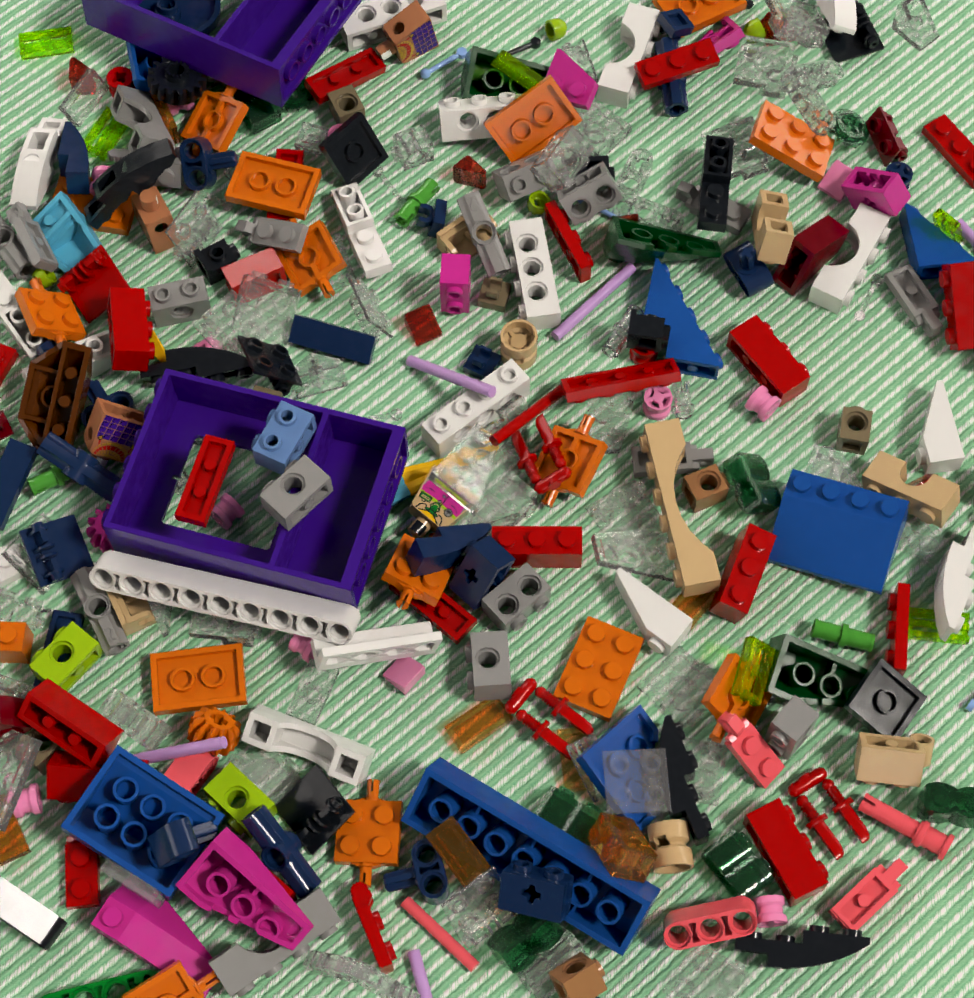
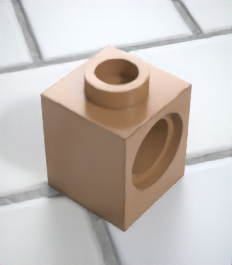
[681,464,730,513]
[548,952,607,998]

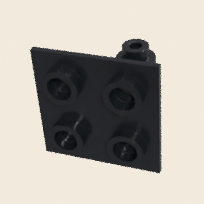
[815,0,884,63]
[237,335,303,396]
[276,764,355,855]

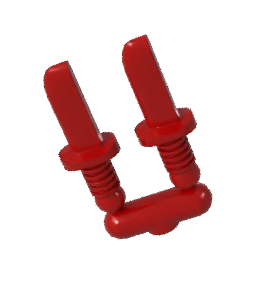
[511,413,572,495]
[504,678,594,760]
[788,767,870,860]

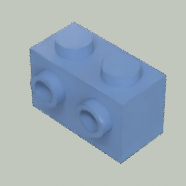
[251,400,317,475]

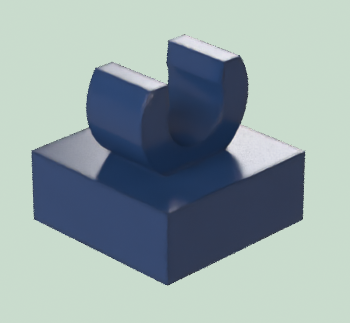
[657,8,695,41]
[416,199,447,238]
[463,344,502,380]

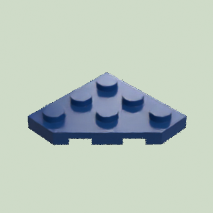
[576,705,658,836]

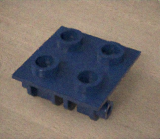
[19,514,94,588]

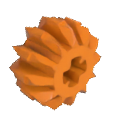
[187,706,242,757]

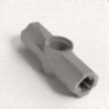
[456,191,511,279]
[0,215,36,280]
[70,566,130,656]

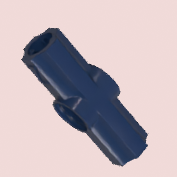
[654,37,688,117]
[36,431,121,502]
[241,804,322,898]

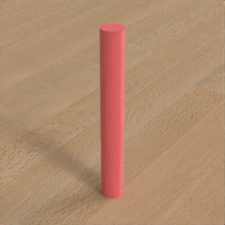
[400,896,480,972]

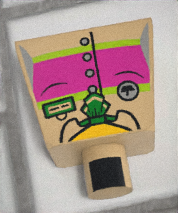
[407,464,478,538]

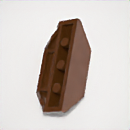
[18,341,93,455]

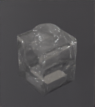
[390,124,434,171]

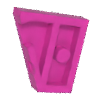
[699,16,745,54]
[546,48,599,110]

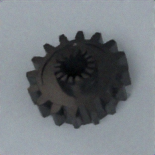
[147,57,208,106]

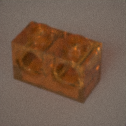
[587,812,658,883]

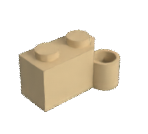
[854,732,935,788]

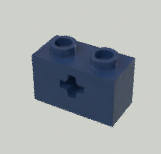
[448,535,515,610]
[498,860,574,924]

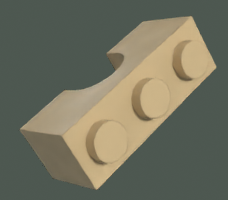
[751,189,794,265]
[862,450,960,528]

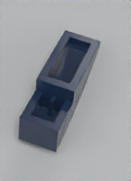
[58,121,91,195]
[405,523,492,577]

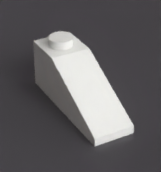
[915,380,965,475]
[614,567,693,657]

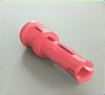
[857,793,955,861]

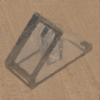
[891,0,940,51]
[290,353,349,400]

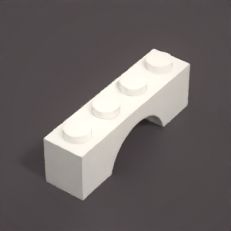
[596,2,661,109]
[808,203,892,315]
[241,705,376,786]

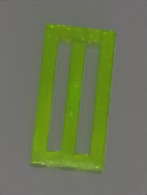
[18,26,75,60]
[491,50,544,90]
[84,106,128,162]
[932,208,963,244]
[908,607,970,645]
[730,636,776,707]

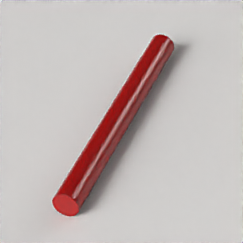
[489,384,564,446]

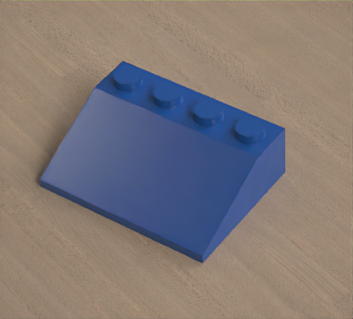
[767,469,909,595]
[61,745,225,901]

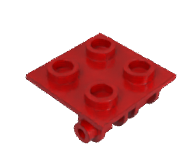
[57,245,130,324]

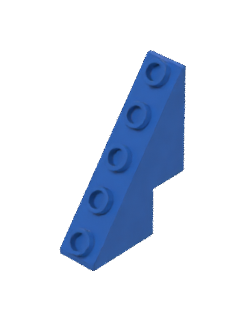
[899,203,974,280]
[644,258,723,380]

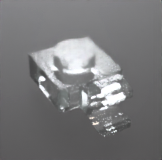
[482,394,536,439]

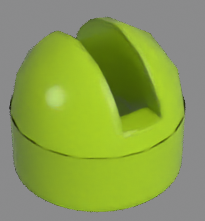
[545,18,567,41]
[743,18,766,42]
[527,191,550,215]
[32,268,57,289]

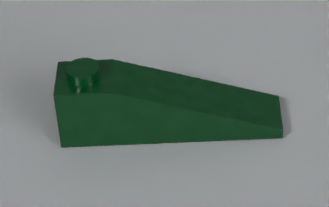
[461,46,549,99]
[602,215,722,263]
[762,634,869,707]

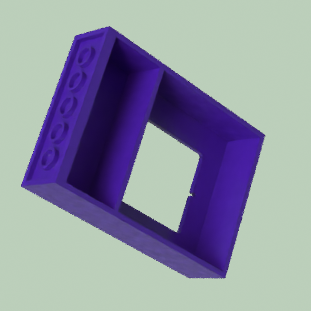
[82,0,362,108]
[101,368,409,608]

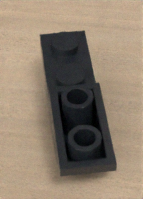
[697,135,734,233]
[84,138,177,230]
[140,347,253,386]
[659,714,712,846]
[734,925,870,969]

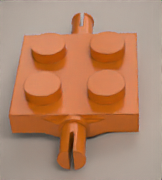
[180,84,249,157]
[275,218,347,299]
[14,277,87,345]
[535,414,608,508]
[381,533,455,610]
[701,653,772,743]
[334,779,404,888]
[121,960,220,998]

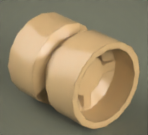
[500,319,538,370]
[647,819,694,874]

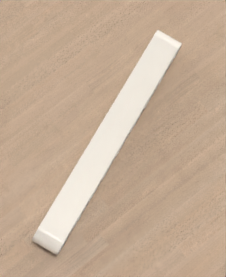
[89,550,361,645]

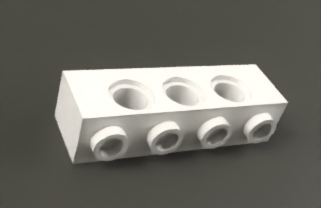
[340,0,447,52]
[438,92,523,142]
[504,217,561,330]
[421,358,530,459]

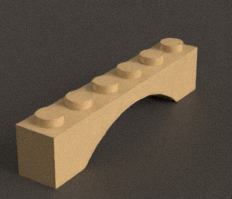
[639,418,721,597]

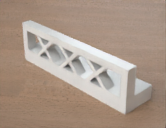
[310,621,443,671]

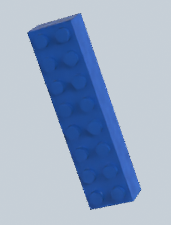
[401,757,661,956]

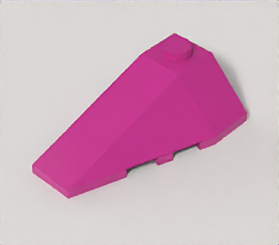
[175,827,314,951]
[91,877,217,998]

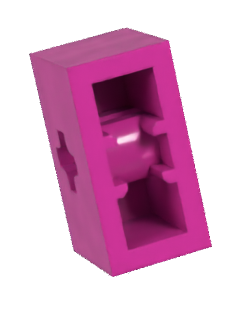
[841,166,911,217]
[440,253,471,314]

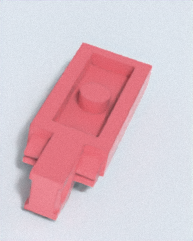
[718,711,785,789]
[828,858,908,930]

